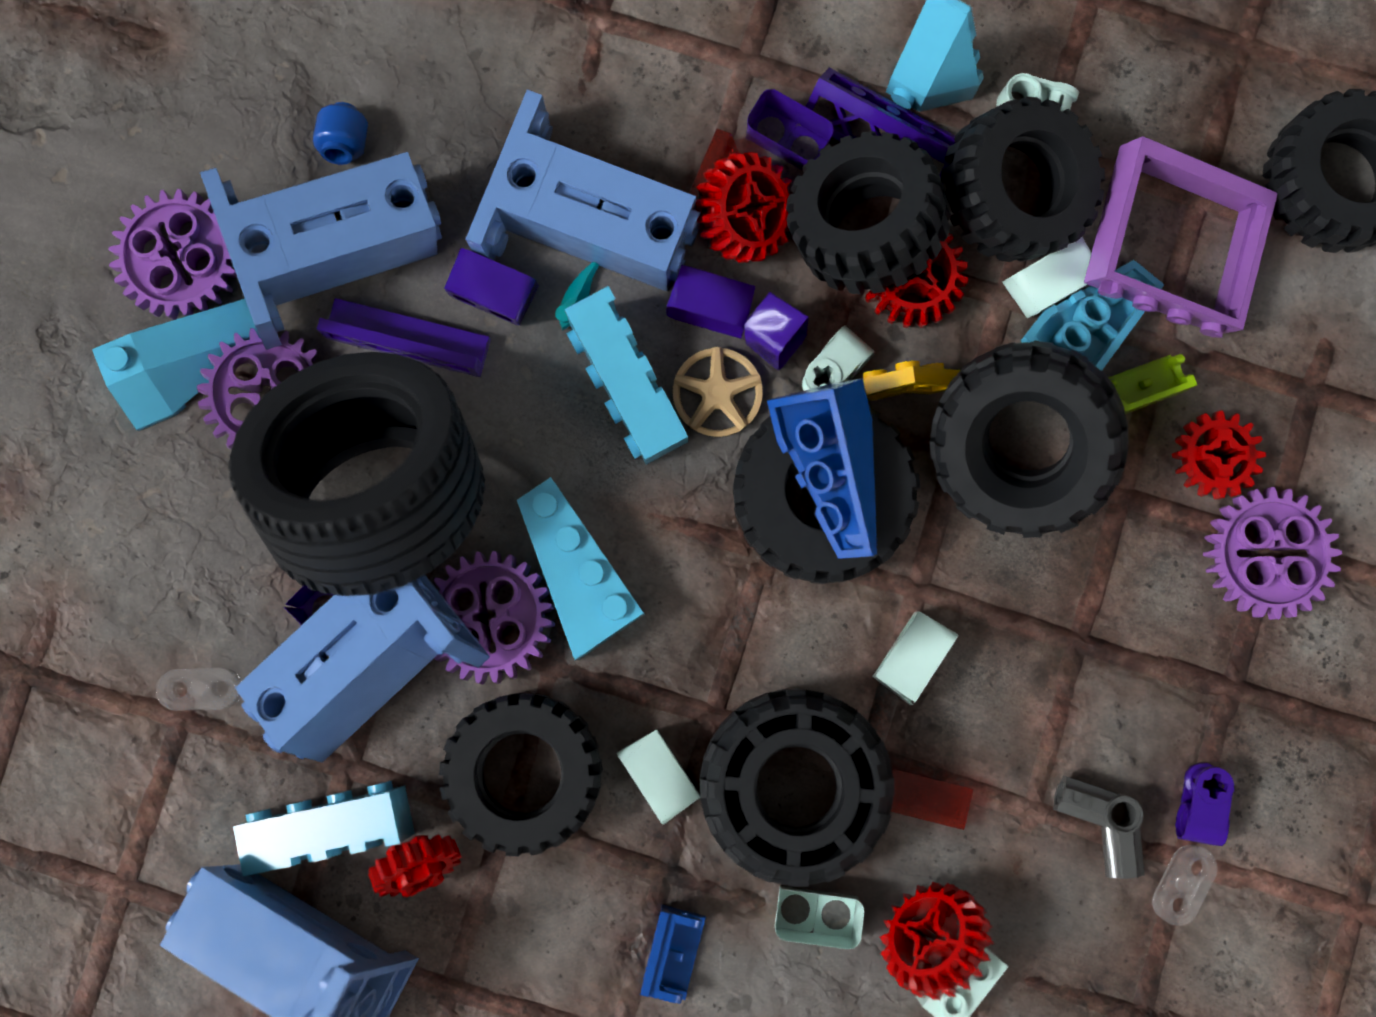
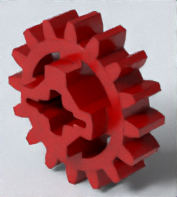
[1172,410,1266,500]
[368,834,462,897]

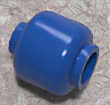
[313,102,368,165]

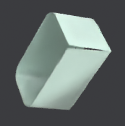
[1002,237,1091,318]
[873,611,958,705]
[617,730,700,825]
[774,886,864,949]

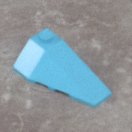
[886,0,984,112]
[1021,260,1165,371]
[92,299,260,431]

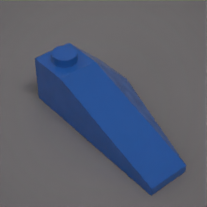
[767,378,877,559]

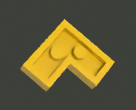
[863,361,961,401]

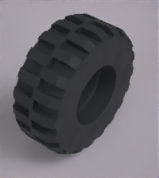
[733,407,920,584]

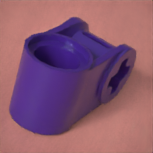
[1175,763,1234,846]

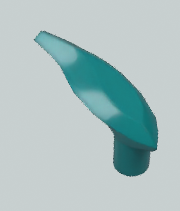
[555,262,599,331]

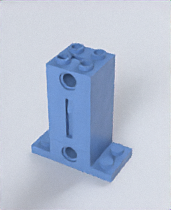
[466,89,701,291]
[200,152,442,350]
[235,575,490,762]
[160,865,419,1017]

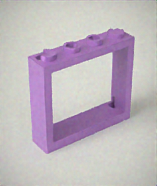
[1084,136,1278,338]

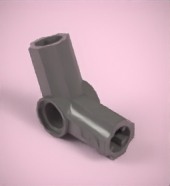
[1053,775,1145,879]

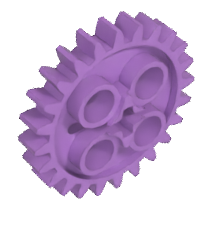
[109,189,238,320]
[197,328,317,449]
[1203,487,1342,620]
[434,551,555,684]

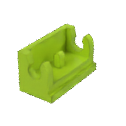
[1108,354,1197,414]

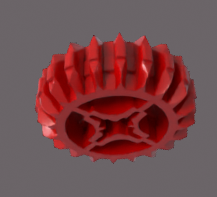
[695,152,793,263]
[865,234,968,328]
[880,881,994,1001]

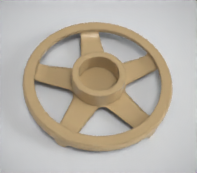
[673,347,763,437]

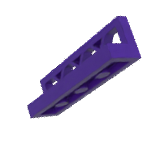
[805,67,955,184]
[316,298,491,378]

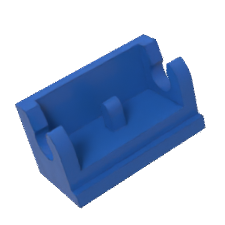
[640,905,706,1004]

